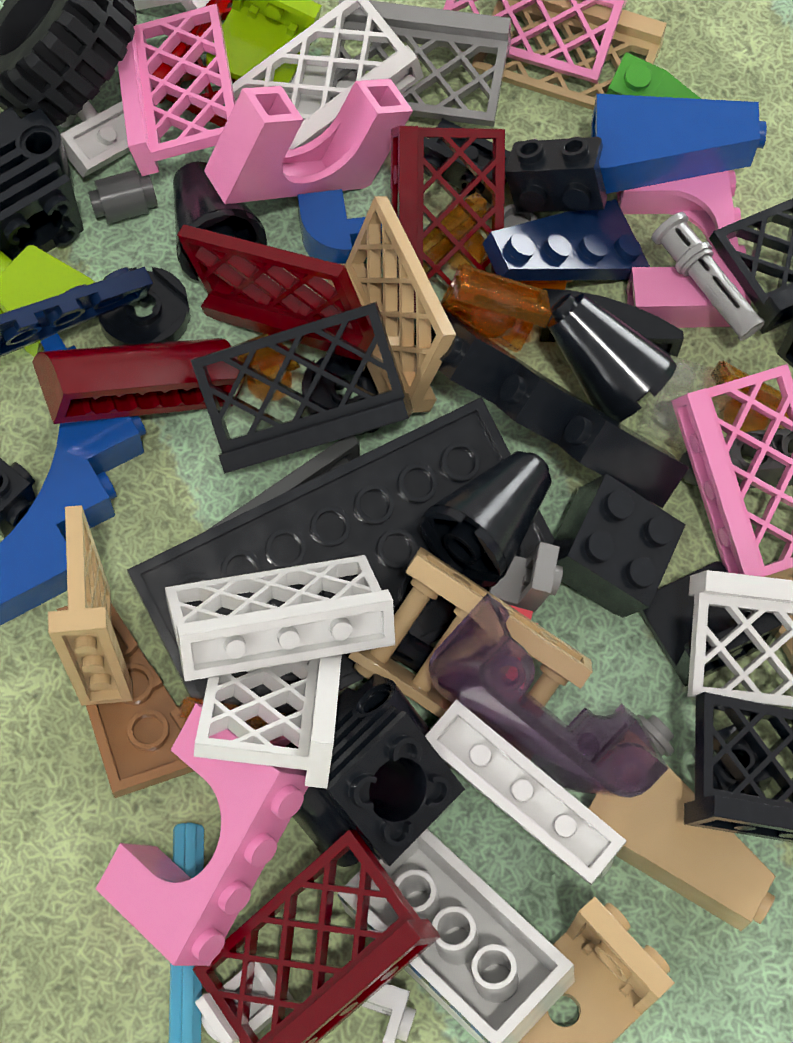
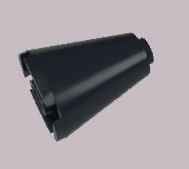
[173,161,267,281]
[548,293,677,423]
[420,451,552,587]

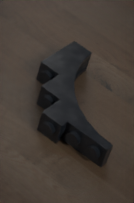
[415,306,689,508]

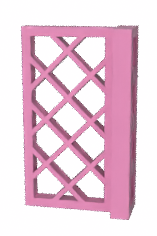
[443,0,627,84]
[118,4,235,176]
[671,364,793,577]

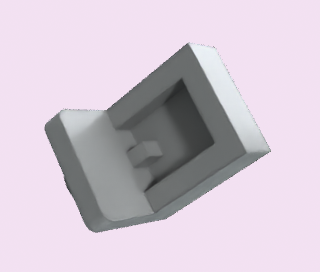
[488,542,563,613]

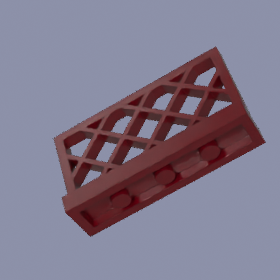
[391,126,505,315]
[177,224,375,361]
[192,830,441,1043]

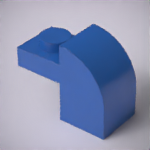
[297,189,382,264]

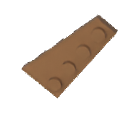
[57,604,194,798]

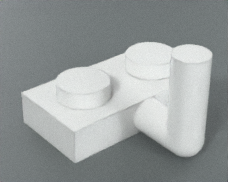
[60,100,130,178]

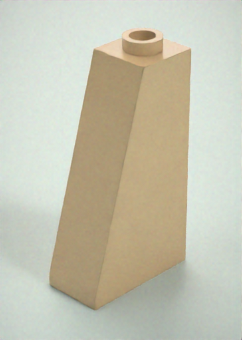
[588,734,776,931]

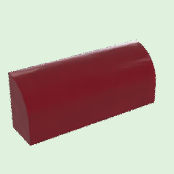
[32,338,246,424]

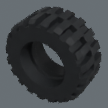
[0,0,137,126]

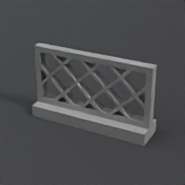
[330,0,511,127]

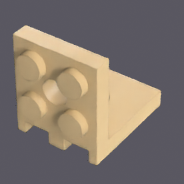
[518,896,675,1043]

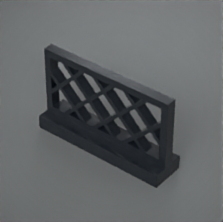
[709,198,793,334]
[191,301,414,474]
[684,692,793,843]

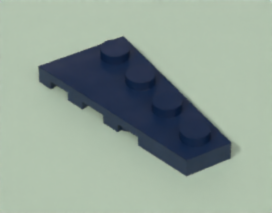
[482,199,650,281]
[0,266,153,357]

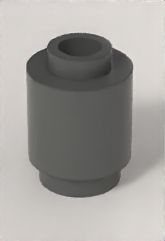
[88,170,158,224]

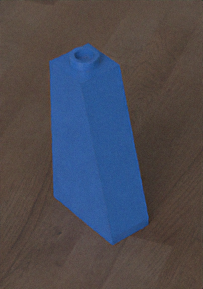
[591,94,767,194]

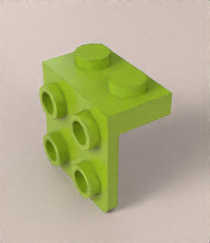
[206,0,322,83]

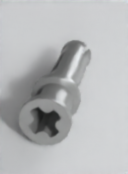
[651,212,765,341]

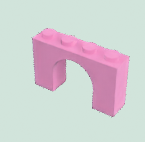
[204,79,413,204]
[616,170,751,328]
[96,704,308,966]

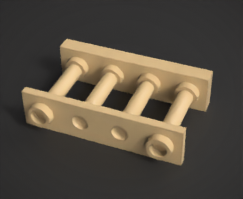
[348,547,593,758]

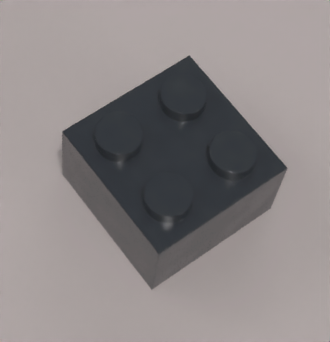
[553,473,686,618]

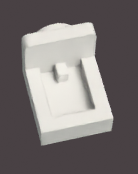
[195,962,294,1043]
[361,980,416,1043]

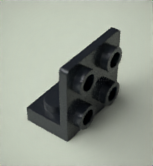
[640,561,782,687]

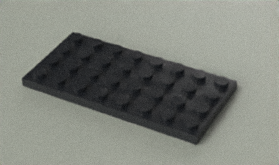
[127,397,555,730]

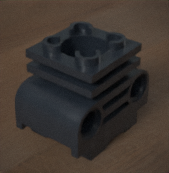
[0,107,84,260]
[286,674,465,867]

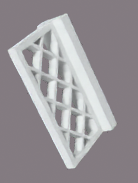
[232,0,424,150]
[165,555,395,681]
[687,570,793,708]
[193,654,342,789]
[425,699,627,885]

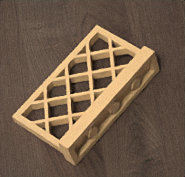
[472,0,667,110]
[328,196,456,413]
[48,505,133,706]

